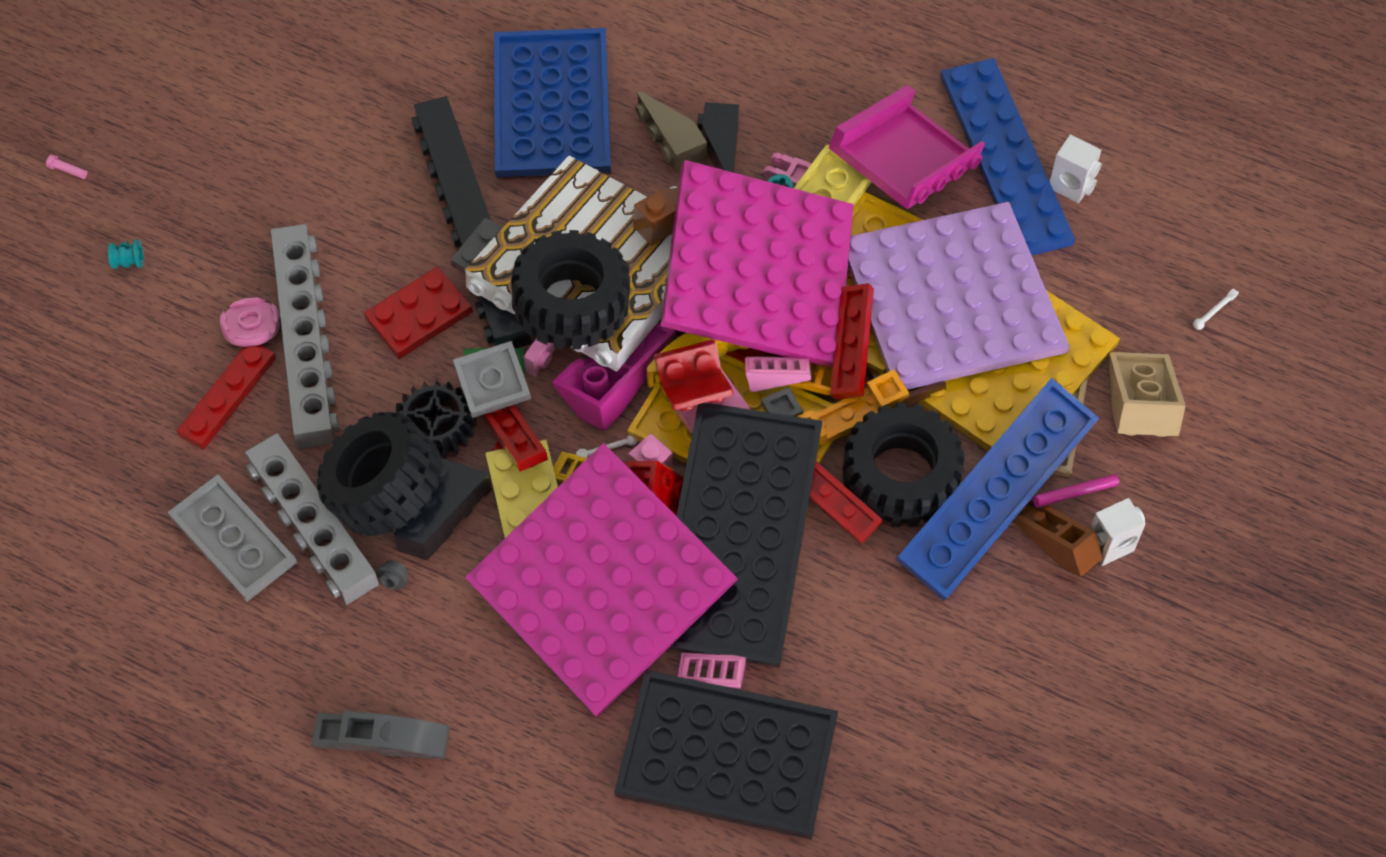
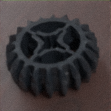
[395,379,477,459]

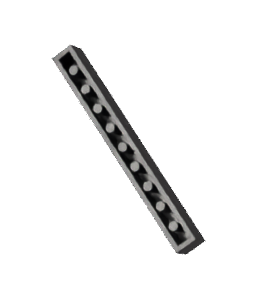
[411,96,531,348]

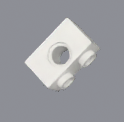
[1050,134,1102,204]
[1090,498,1146,566]

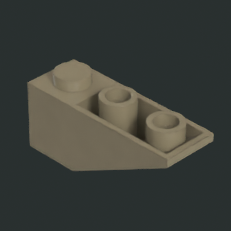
[635,91,707,172]

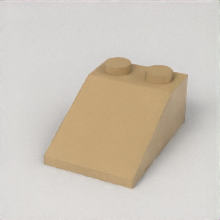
[1108,352,1186,437]

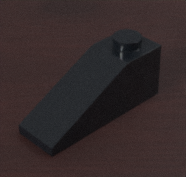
[697,102,739,173]

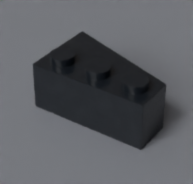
[394,458,492,560]

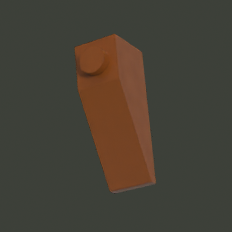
[633,188,678,246]
[1013,497,1103,577]

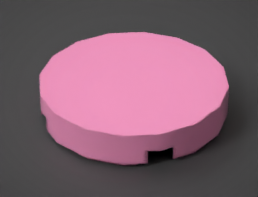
[219,297,281,347]

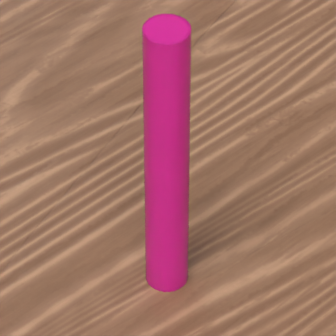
[1033,474,1119,508]

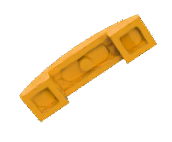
[797,369,909,445]

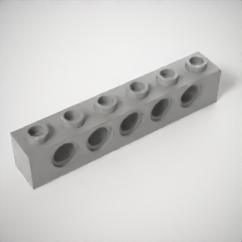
[245,433,379,605]

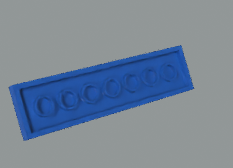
[940,58,1075,256]
[895,378,1099,601]

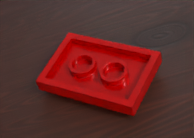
[364,266,473,359]

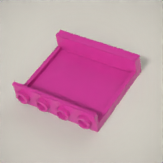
[829,85,985,209]

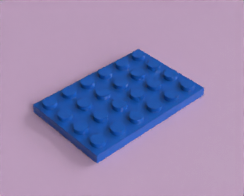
[494,28,611,177]

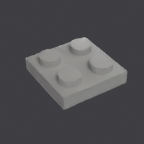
[453,341,531,418]

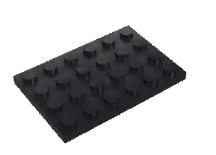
[614,670,838,840]

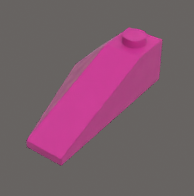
[552,322,676,431]

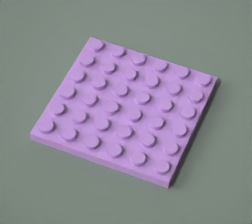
[848,202,1070,389]

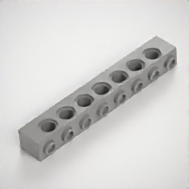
[271,224,339,449]

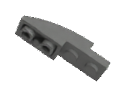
[311,711,450,759]

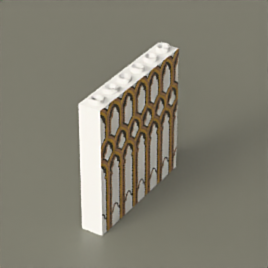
[465,156,672,372]

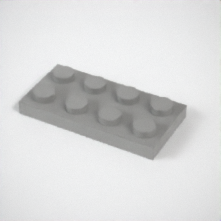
[167,474,297,602]

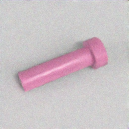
[46,154,88,179]

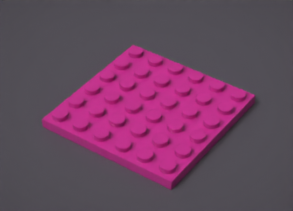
[660,160,854,368]
[465,443,738,717]

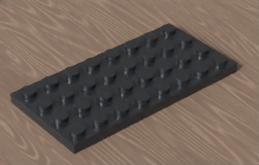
[668,403,822,668]

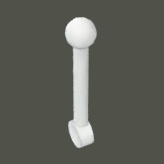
[1193,288,1239,330]
[576,435,638,458]

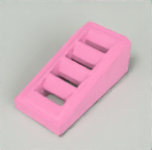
[745,357,811,392]
[677,653,746,690]

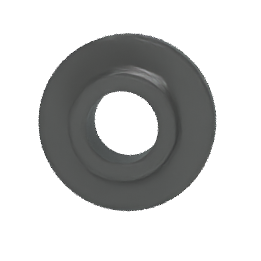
[376,560,408,589]

